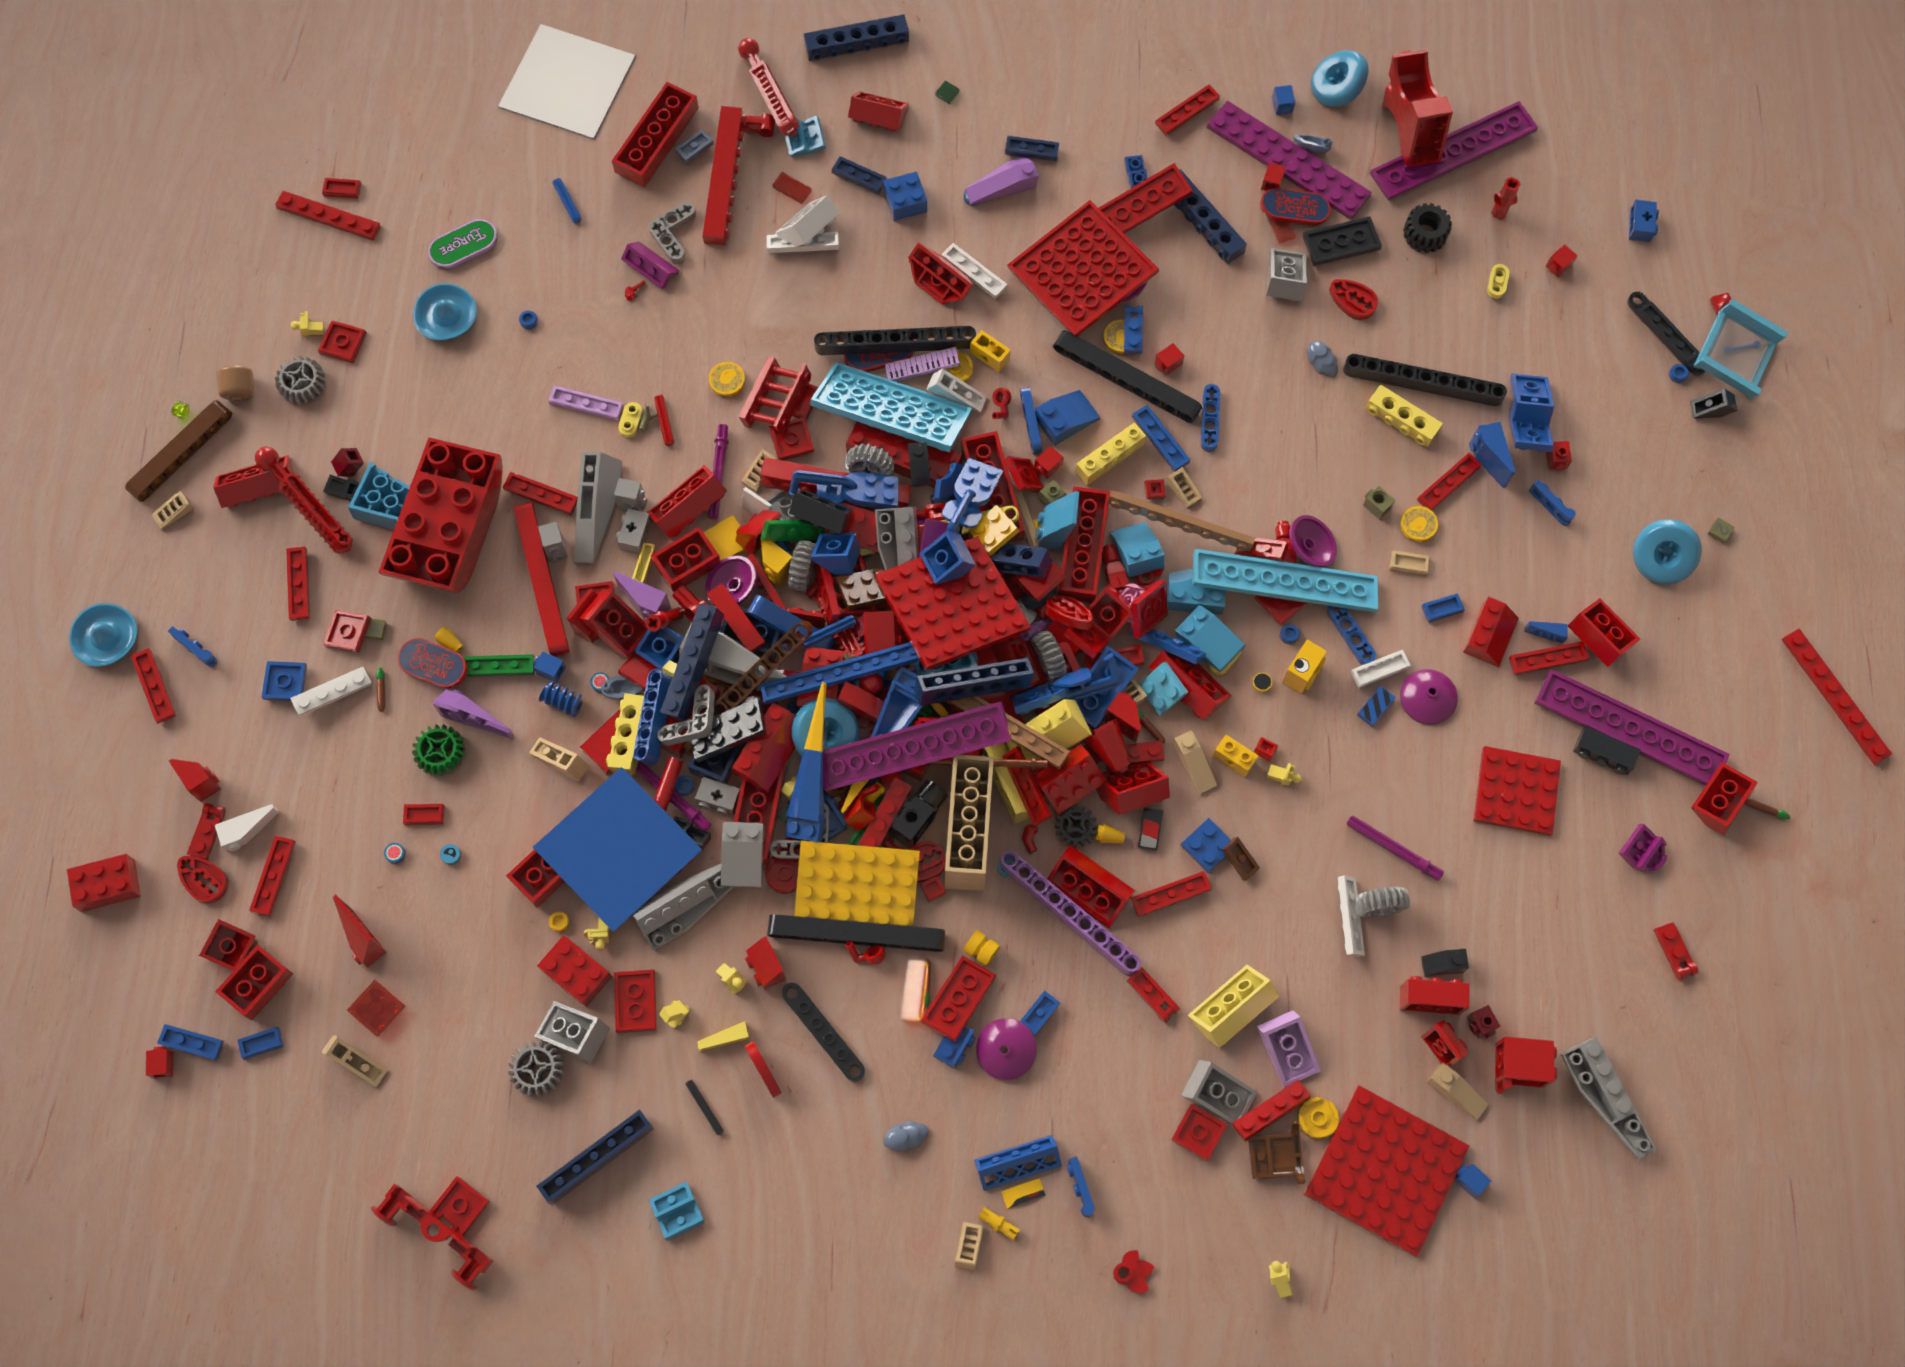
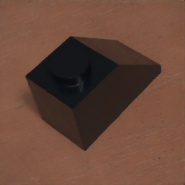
[1690,388,1738,419]
[908,442,930,487]
[1421,948,1469,976]

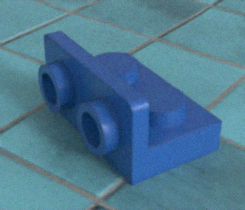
[823,793,848,841]
[933,1027,976,1068]

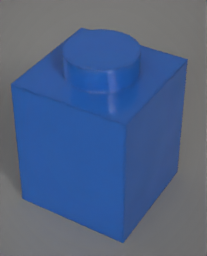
[1272,85,1296,115]
[533,652,566,683]
[1455,1163,1492,1198]

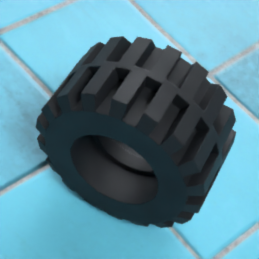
[1403,203,1452,253]

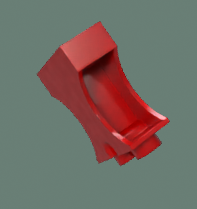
[1382,49,1453,168]

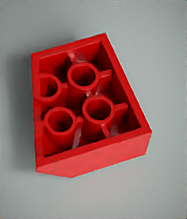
[1096,762,1170,815]

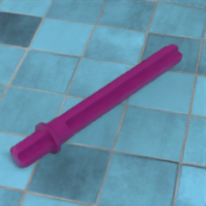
[708,424,729,520]
[636,761,711,831]
[1347,815,1444,881]

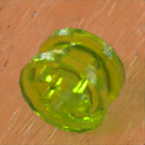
[171,400,189,419]

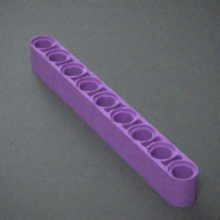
[1000,850,1141,976]

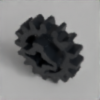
[1054,805,1097,848]

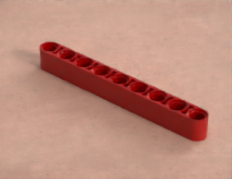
[513,502,570,657]

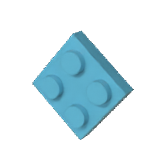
[1139,662,1188,716]

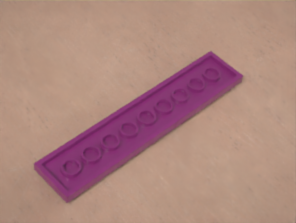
[1207,100,1372,220]
[1370,101,1538,201]
[1534,669,1730,785]
[823,701,1012,791]

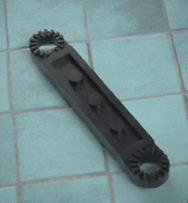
[1627,291,1706,376]
[782,983,865,1082]

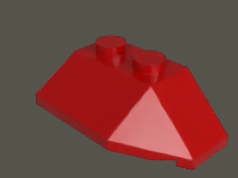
[908,242,973,304]

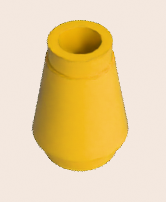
[434,626,463,653]
[1095,824,1125,844]

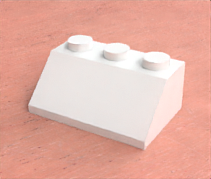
[776,195,840,247]

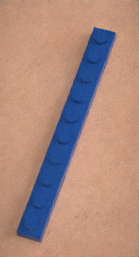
[760,642,920,704]

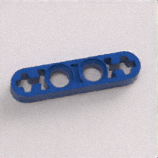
[1201,384,1220,452]
[1020,387,1042,454]
[1327,606,1376,665]

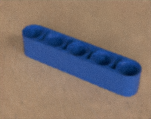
[747,595,836,650]
[633,669,672,766]

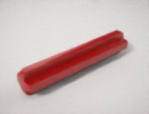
[654,395,674,446]

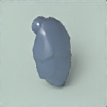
[1294,134,1333,154]
[1307,341,1338,377]
[601,676,644,700]
[884,1121,929,1152]

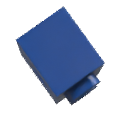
[1629,199,1659,242]

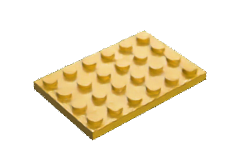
[794,841,920,926]

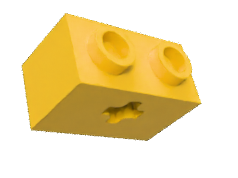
[970,330,1011,372]
[1213,735,1258,777]

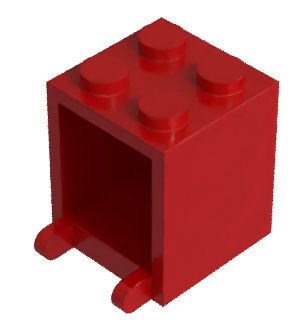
[1495,1037,1557,1094]

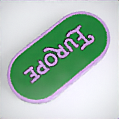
[428,219,497,269]

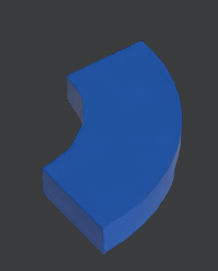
[934,463,965,498]

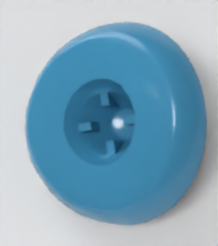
[1311,50,1369,107]
[413,283,477,341]
[1633,519,1702,585]
[69,603,138,667]
[792,698,860,756]

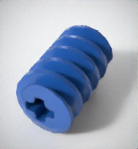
[539,680,582,717]

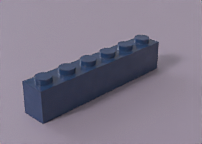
[660,603,725,722]
[536,1109,654,1205]

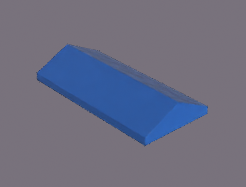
[1076,646,1139,729]

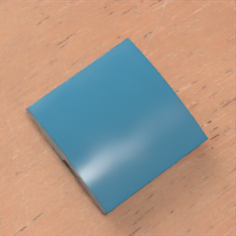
[785,115,826,157]
[649,1181,705,1241]

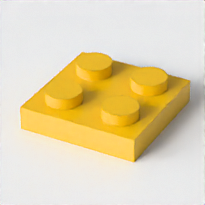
[968,505,1020,556]

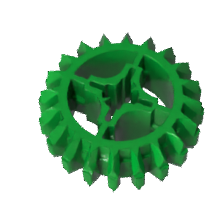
[412,724,466,776]

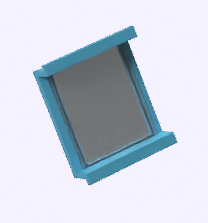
[1693,299,1788,399]

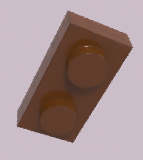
[1221,837,1260,881]

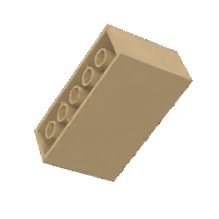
[945,755,994,891]

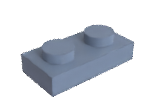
[675,129,714,164]

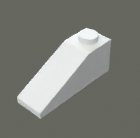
[926,369,987,413]
[215,804,279,852]

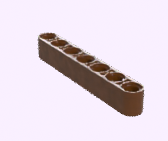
[125,400,233,502]
[713,621,814,716]

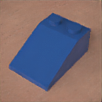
[1035,390,1100,446]
[1469,422,1516,488]

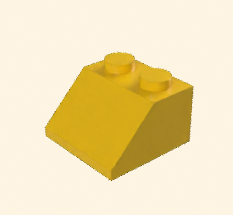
[761,538,792,587]

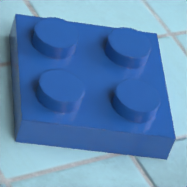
[261,661,307,701]
[1181,818,1231,873]

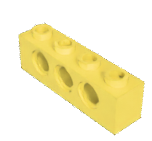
[1365,384,1443,448]
[1075,423,1146,486]
[606,693,644,776]

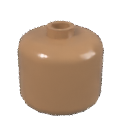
[216,365,254,403]

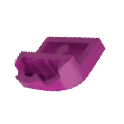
[1618,824,1667,871]

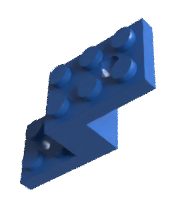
[1509,373,1555,452]

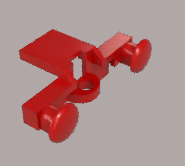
[372,1176,494,1290]

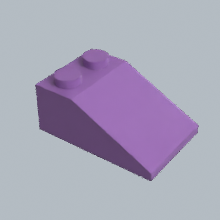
[613,571,671,621]

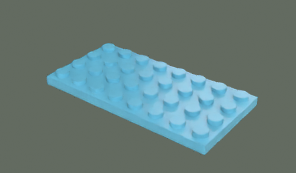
[810,362,972,452]

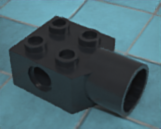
[891,780,948,849]

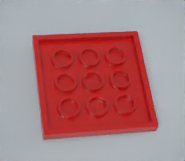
[1473,746,1561,836]

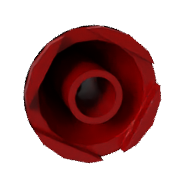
[1084,718,1131,774]

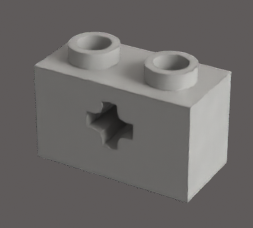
[614,478,647,512]
[616,509,652,554]
[538,522,568,561]
[695,777,740,816]

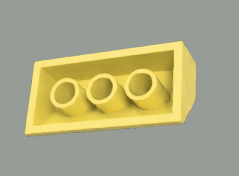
[1006,699,1092,760]
[983,742,1030,825]
[1188,965,1279,1048]

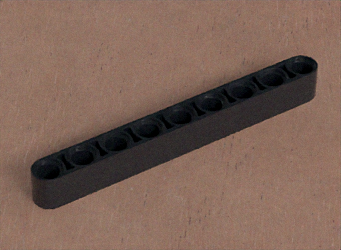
[814,326,976,356]
[1053,330,1202,423]
[1343,354,1507,406]
[767,914,945,952]

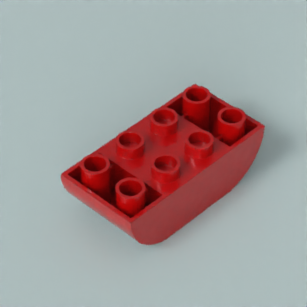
[378,437,503,594]

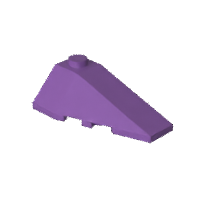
[965,157,1039,205]
[433,689,514,739]

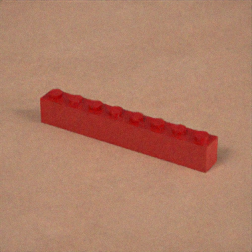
[702,106,746,245]
[759,457,911,509]

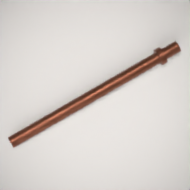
[923,758,1048,770]

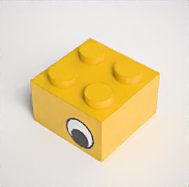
[1282,639,1327,694]

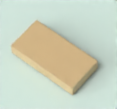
[1389,550,1430,576]

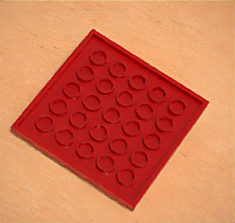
[1007,200,1159,337]
[875,536,1031,671]
[1304,1085,1470,1257]

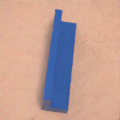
[974,1135,1062,1191]

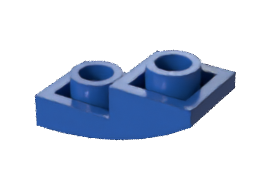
[1124,155,1148,188]

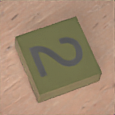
[1707,517,1734,544]
[365,619,387,640]

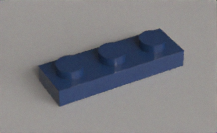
[1005,135,1059,161]
[832,156,887,194]

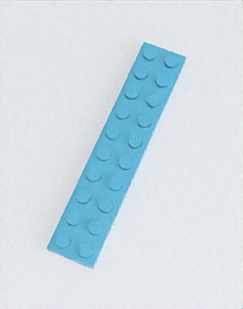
[1192,549,1378,613]

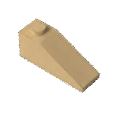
[1172,730,1217,795]
[529,737,590,782]
[322,1035,388,1087]
[1427,1063,1489,1121]

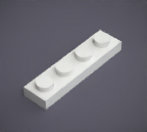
[767,232,839,253]
[941,243,1007,300]
[290,667,372,717]
[1338,876,1365,957]

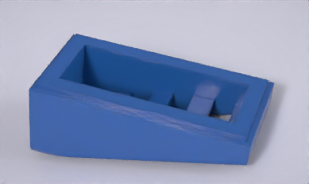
[1524,621,1568,644]

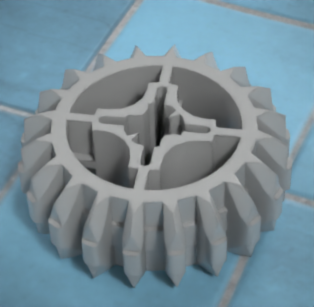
[275,356,326,405]
[845,443,895,476]
[788,540,816,591]
[1031,630,1067,682]
[1355,886,1410,918]
[508,1041,564,1097]

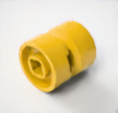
[963,929,1001,967]

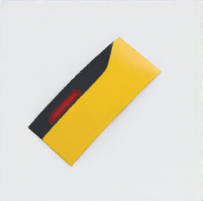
[1001,1178,1045,1208]

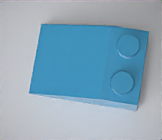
[1036,491,1079,551]
[1110,522,1165,578]
[1175,605,1245,672]

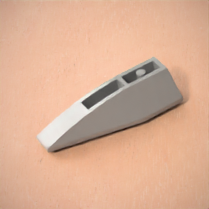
[575,451,622,564]
[875,507,919,570]
[679,623,787,691]
[632,864,734,951]
[1560,1037,1656,1159]

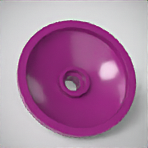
[1289,515,1337,568]
[705,556,757,605]
[1400,669,1458,725]
[976,1018,1037,1080]

